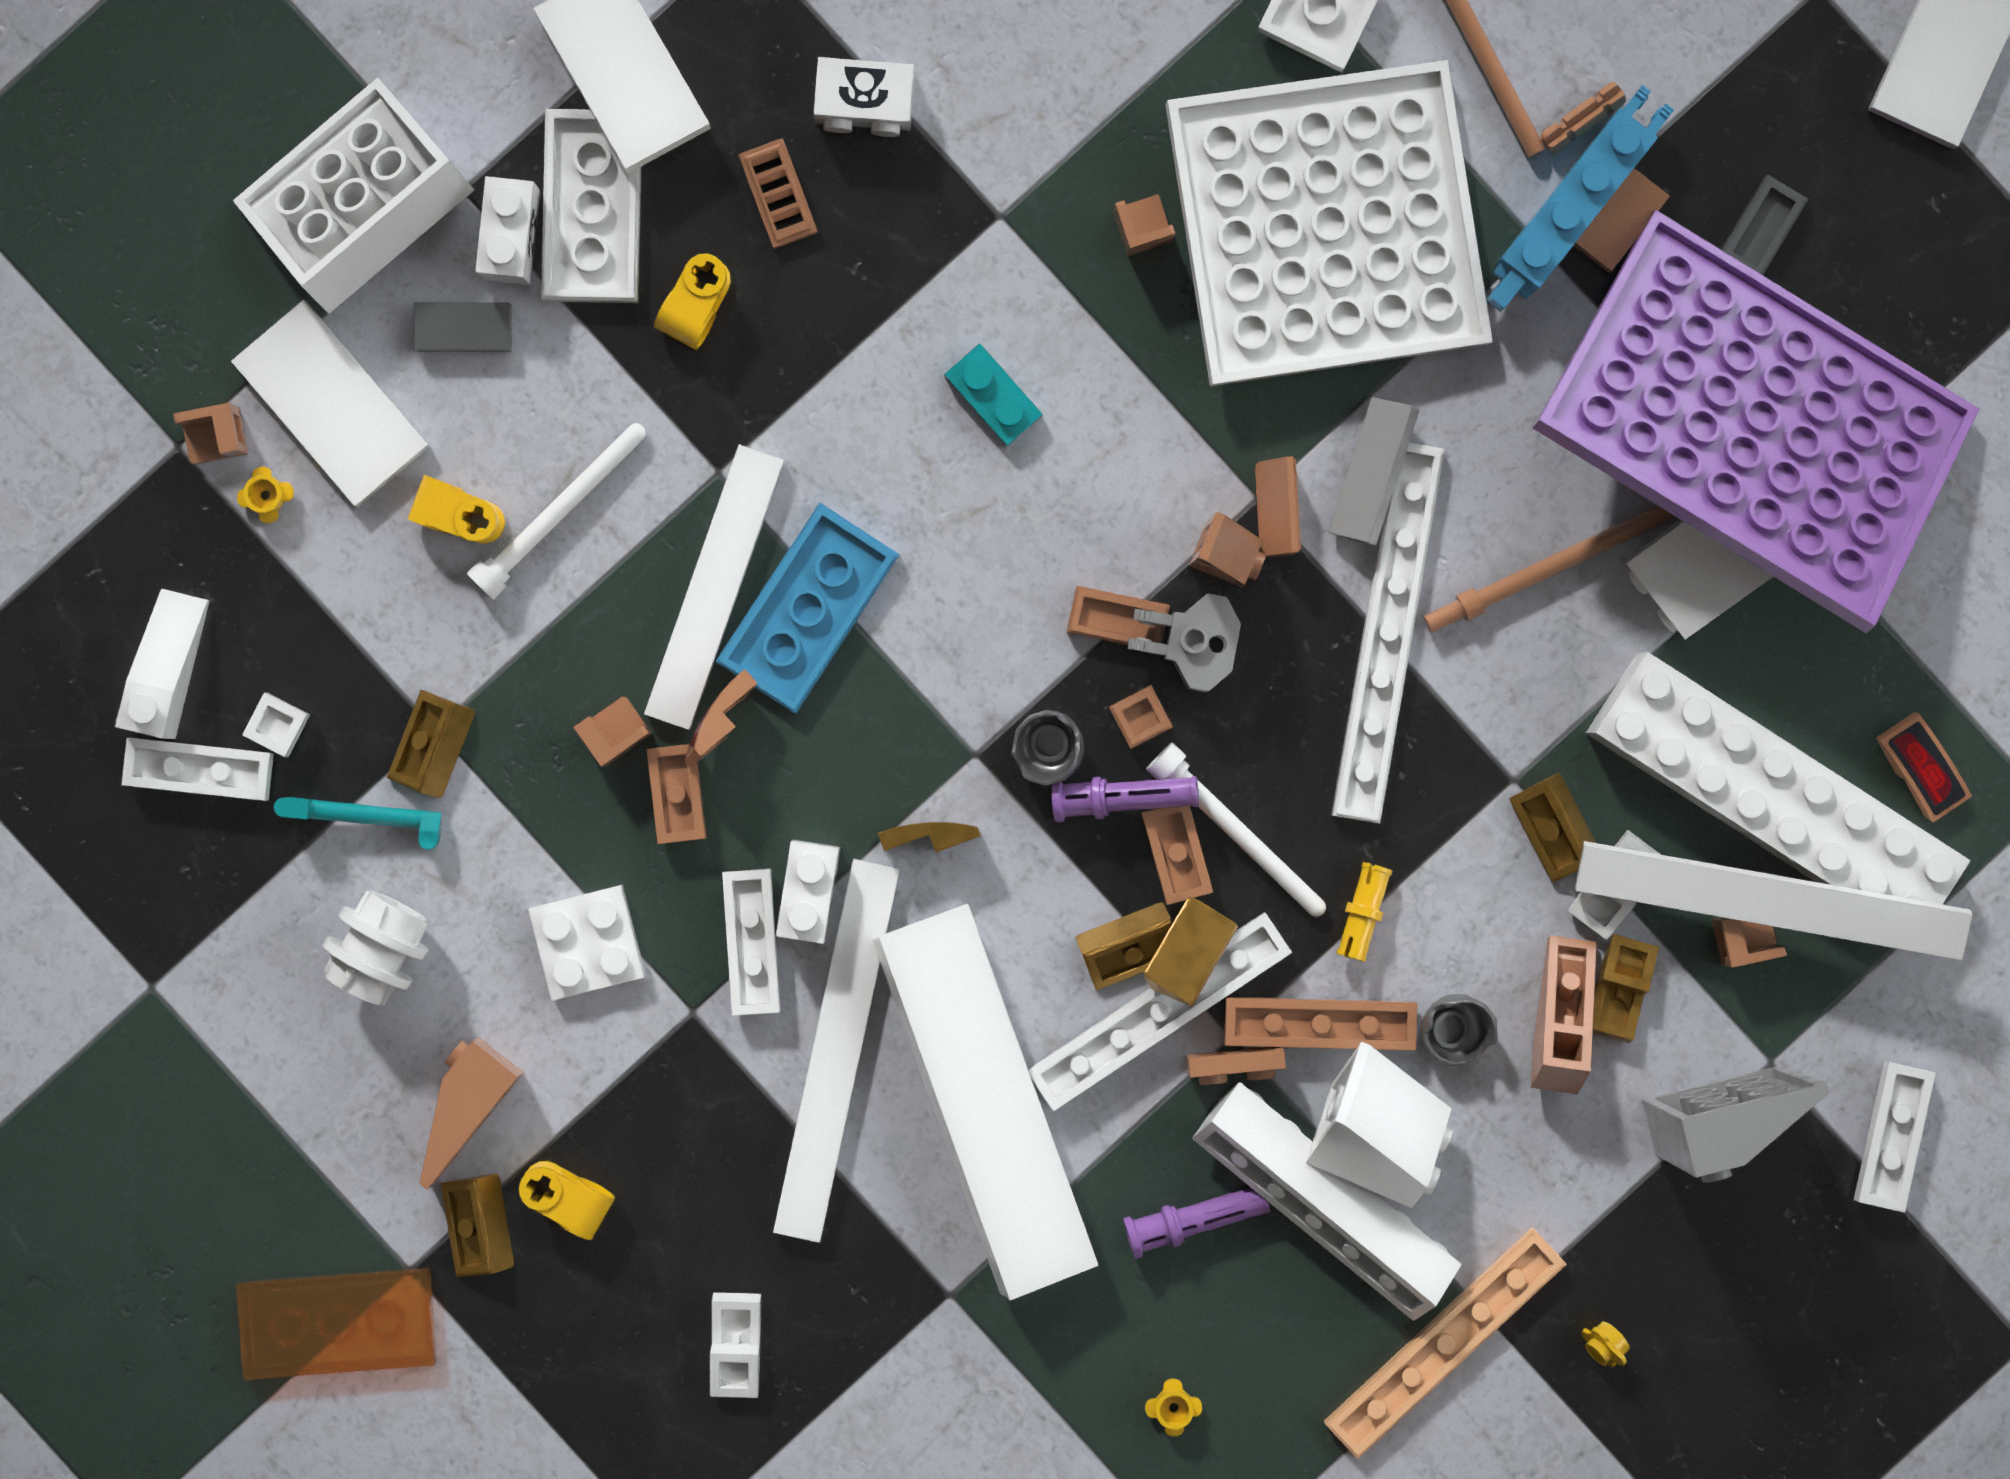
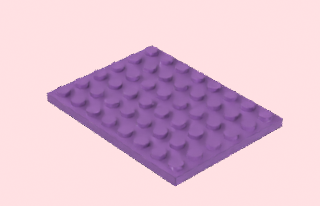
[1533,210,1979,633]

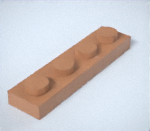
[1224,997,1417,1051]

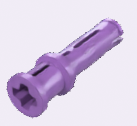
[1052,776,1199,822]
[1123,1187,1270,1259]

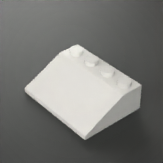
[233,77,474,314]

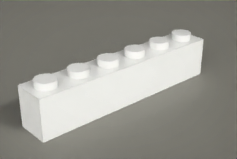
[1192,1082,1462,1321]

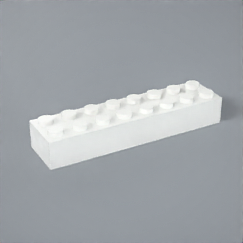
[1586,652,1971,905]

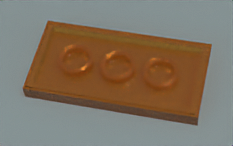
[236,1267,437,1380]

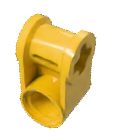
[654,253,731,350]
[407,475,506,544]
[519,1161,615,1240]

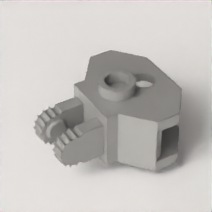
[1128,593,1241,692]

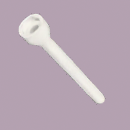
[467,423,646,600]
[1146,742,1326,917]

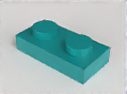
[944,343,1043,447]

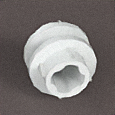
[322,891,429,1005]

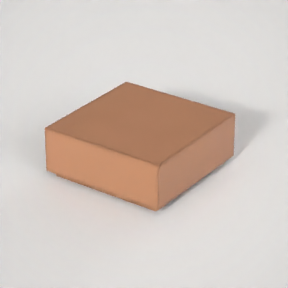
[1108,685,1173,749]

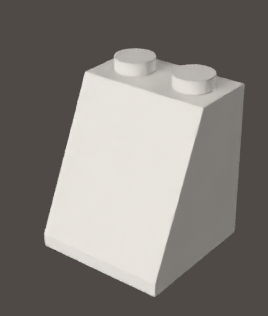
[1627,519,1773,639]
[1306,1042,1453,1208]

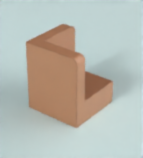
[1113,194,1175,257]
[173,403,248,464]
[573,697,653,767]
[1711,917,1787,968]

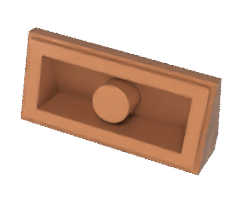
[1255,456,1301,557]

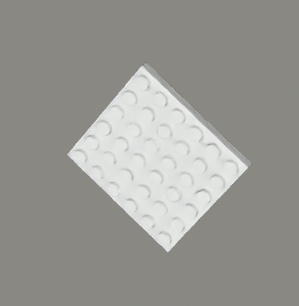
[1165,60,1493,386]

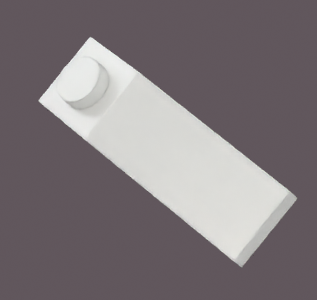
[115,589,210,739]

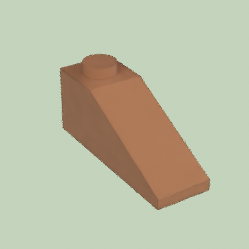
[1189,512,1266,587]
[1530,935,1597,1095]
[419,1037,524,1190]

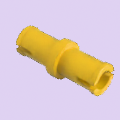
[1336,862,1392,962]

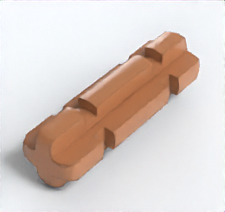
[1540,82,1627,155]

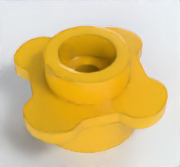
[237,467,294,524]
[1581,1321,1630,1367]
[1145,1378,1202,1437]

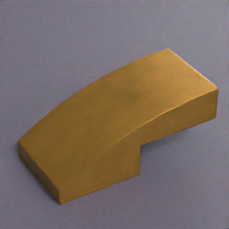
[877,822,981,853]
[1592,934,1659,1043]

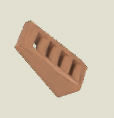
[738,138,818,249]

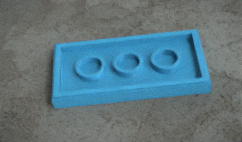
[716,502,900,714]

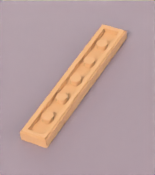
[1324,1227,1567,1459]

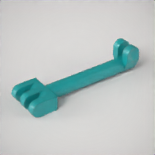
[274,797,442,850]

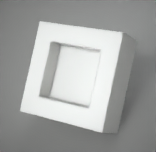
[242,693,310,757]

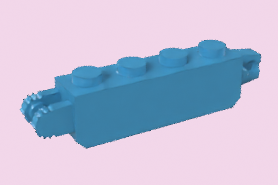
[1486,84,1674,312]

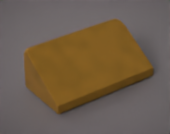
[387,689,475,798]
[1509,773,1596,883]
[1144,896,1238,1007]
[1075,902,1173,991]
[440,1174,514,1277]

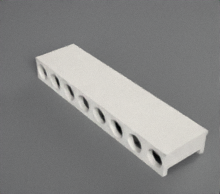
[872,903,1099,1300]

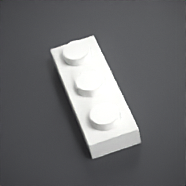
[122,738,274,801]
[722,869,781,1016]
[1854,1061,1936,1212]

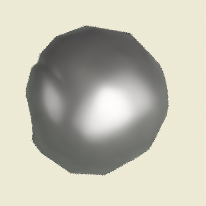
[1012,710,1084,786]
[1420,994,1498,1066]

